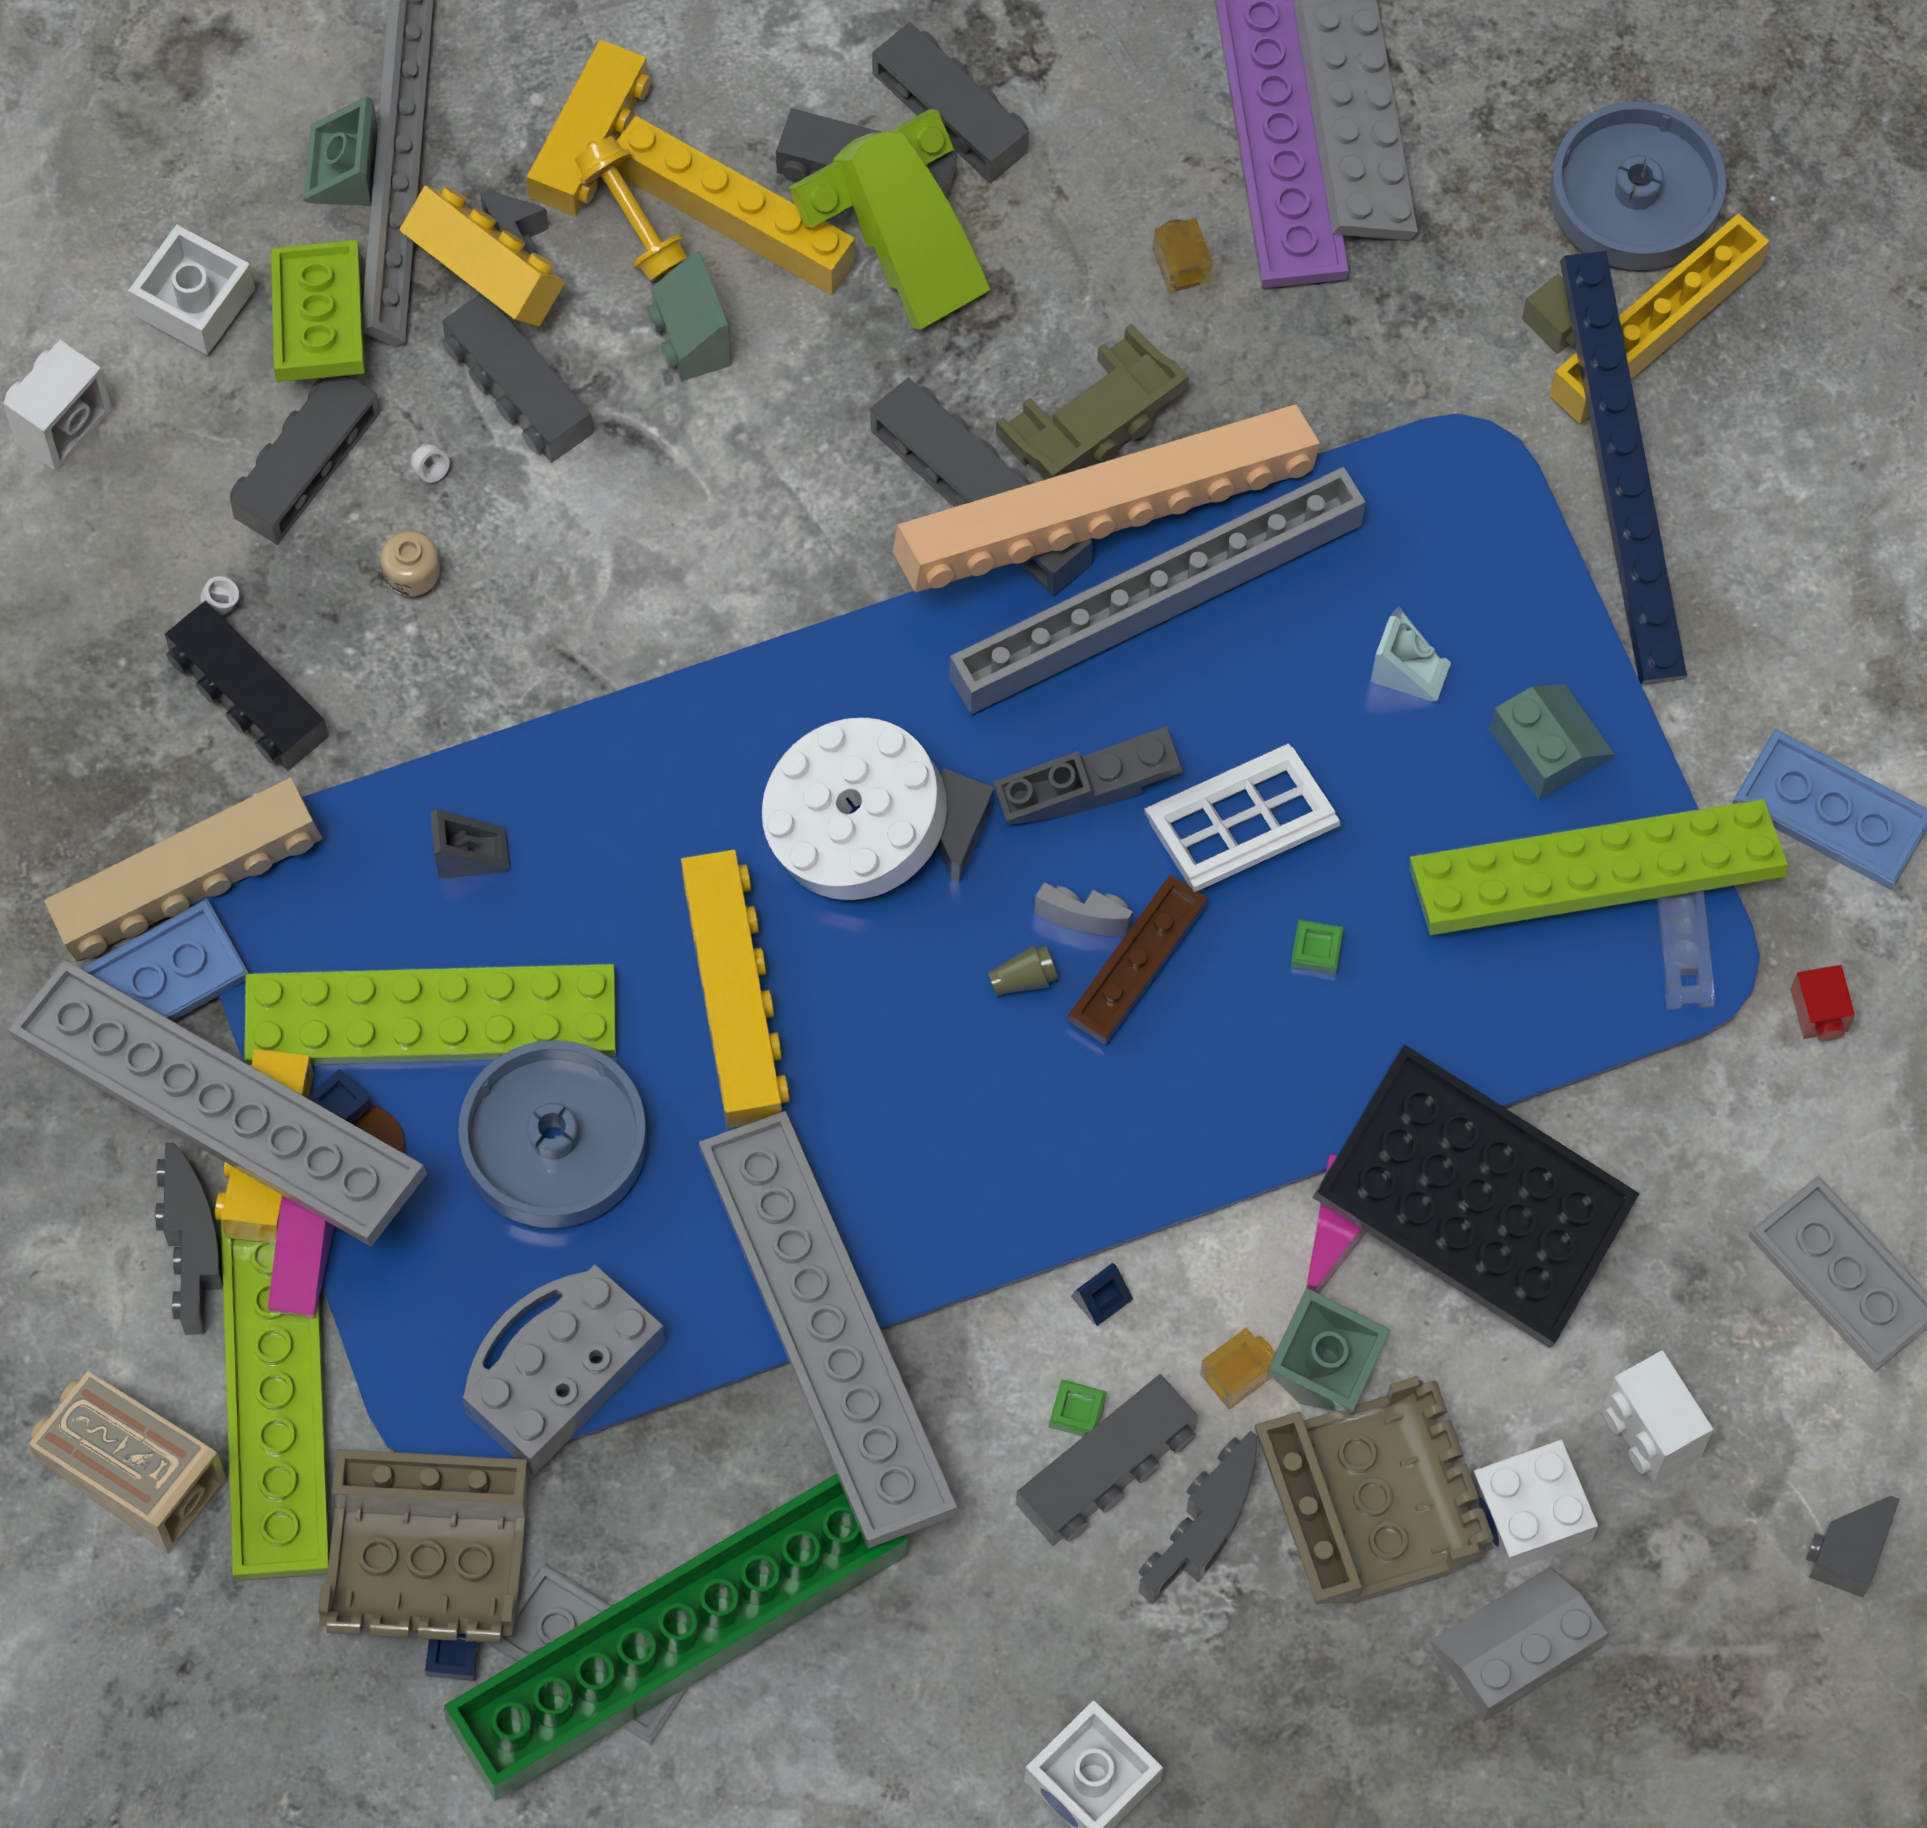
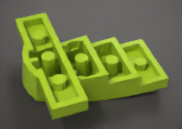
[788,109,991,330]

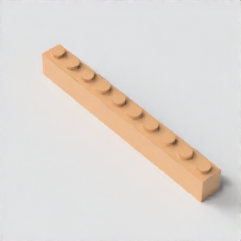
[893,404,1320,593]

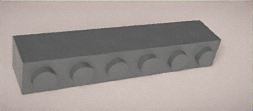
[870,377,1092,596]

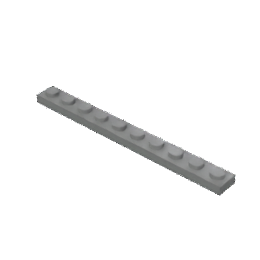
[362,0,433,347]

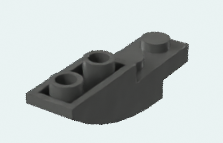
[993,726,1183,824]
[155,1143,223,1335]
[1138,1430,1258,1605]

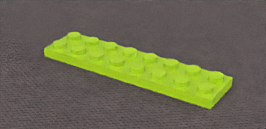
[1410,799,1788,935]
[244,964,616,1065]
[221,1223,330,1580]

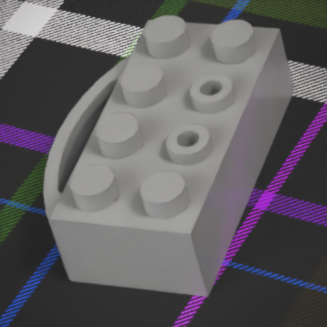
[462,1264,665,1476]

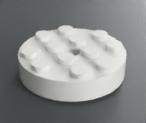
[762,718,947,900]

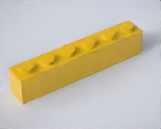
[616,115,855,295]
[1549,213,1770,424]
[681,850,789,1129]

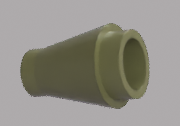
[988,945,1059,997]

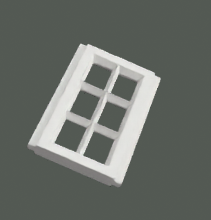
[1144,743,1340,892]

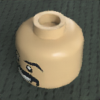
[380,531,440,597]

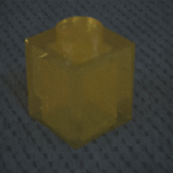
[1153,218,1212,294]
[1200,1327,1275,1410]

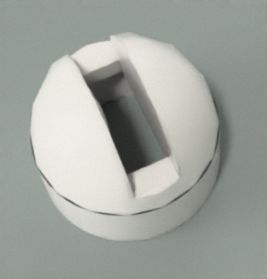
[410,444,450,483]
[201,576,239,616]

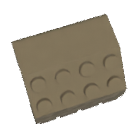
[1255,1376,1494,1604]
[318,1449,528,1643]

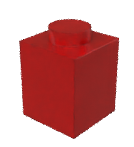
[1790,964,1855,1041]

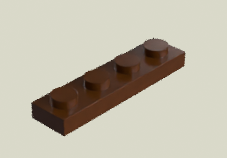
[1068,874,1208,1045]

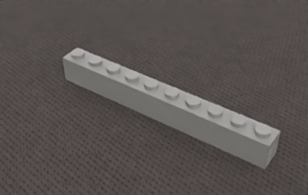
[949,467,1366,715]

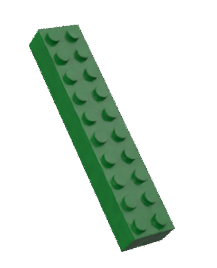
[444,1474,908,1801]

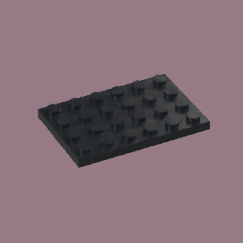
[1312,1044,1640,1348]

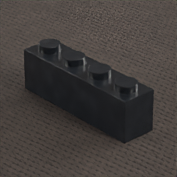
[165,600,328,771]

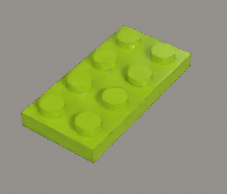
[271,239,365,382]

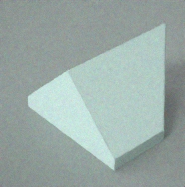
[1371,606,1451,702]

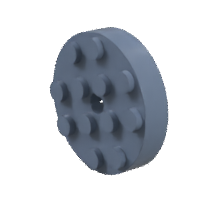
[1550,101,1726,270]
[458,1040,647,1228]

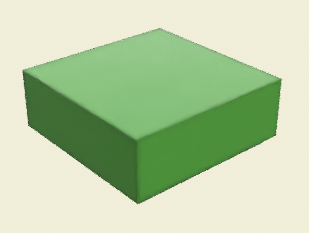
[1290,920,1344,975]
[1049,1379,1107,1437]

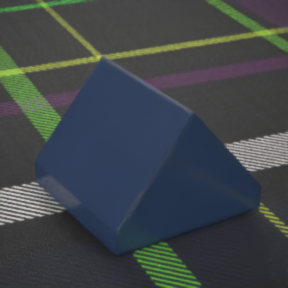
[1071,1263,1133,1326]

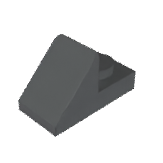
[481,191,548,255]

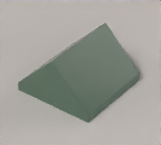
[303,96,378,206]
[1267,1288,1391,1414]

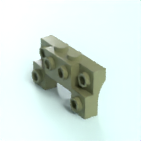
[996,323,1189,480]

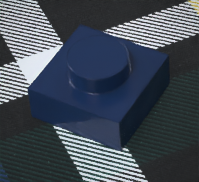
[306,1069,373,1124]
[425,1634,479,1681]

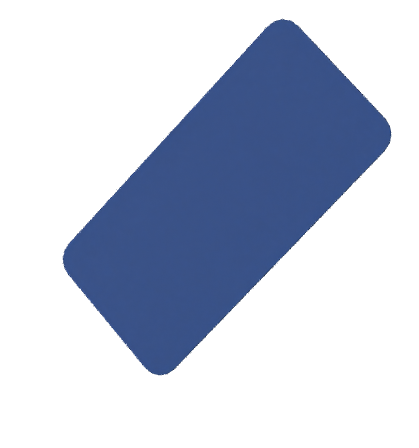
[191,414,1760,1459]

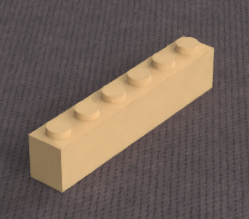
[44,777,323,962]

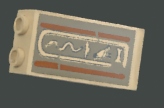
[28,1371,227,1554]

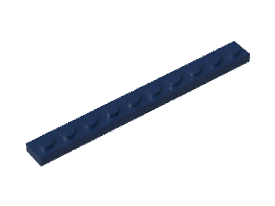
[1560,251,1687,685]

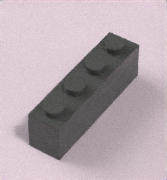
[872,22,1029,184]
[776,108,957,200]
[442,294,593,463]
[230,375,380,545]
[1016,1374,1198,1546]

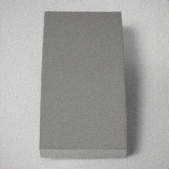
[1034,882,1133,936]

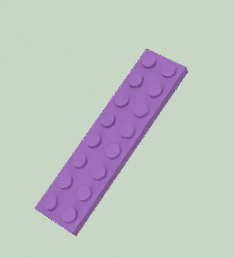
[1215,0,1349,288]

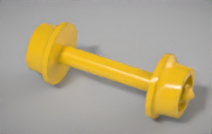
[575,136,687,282]

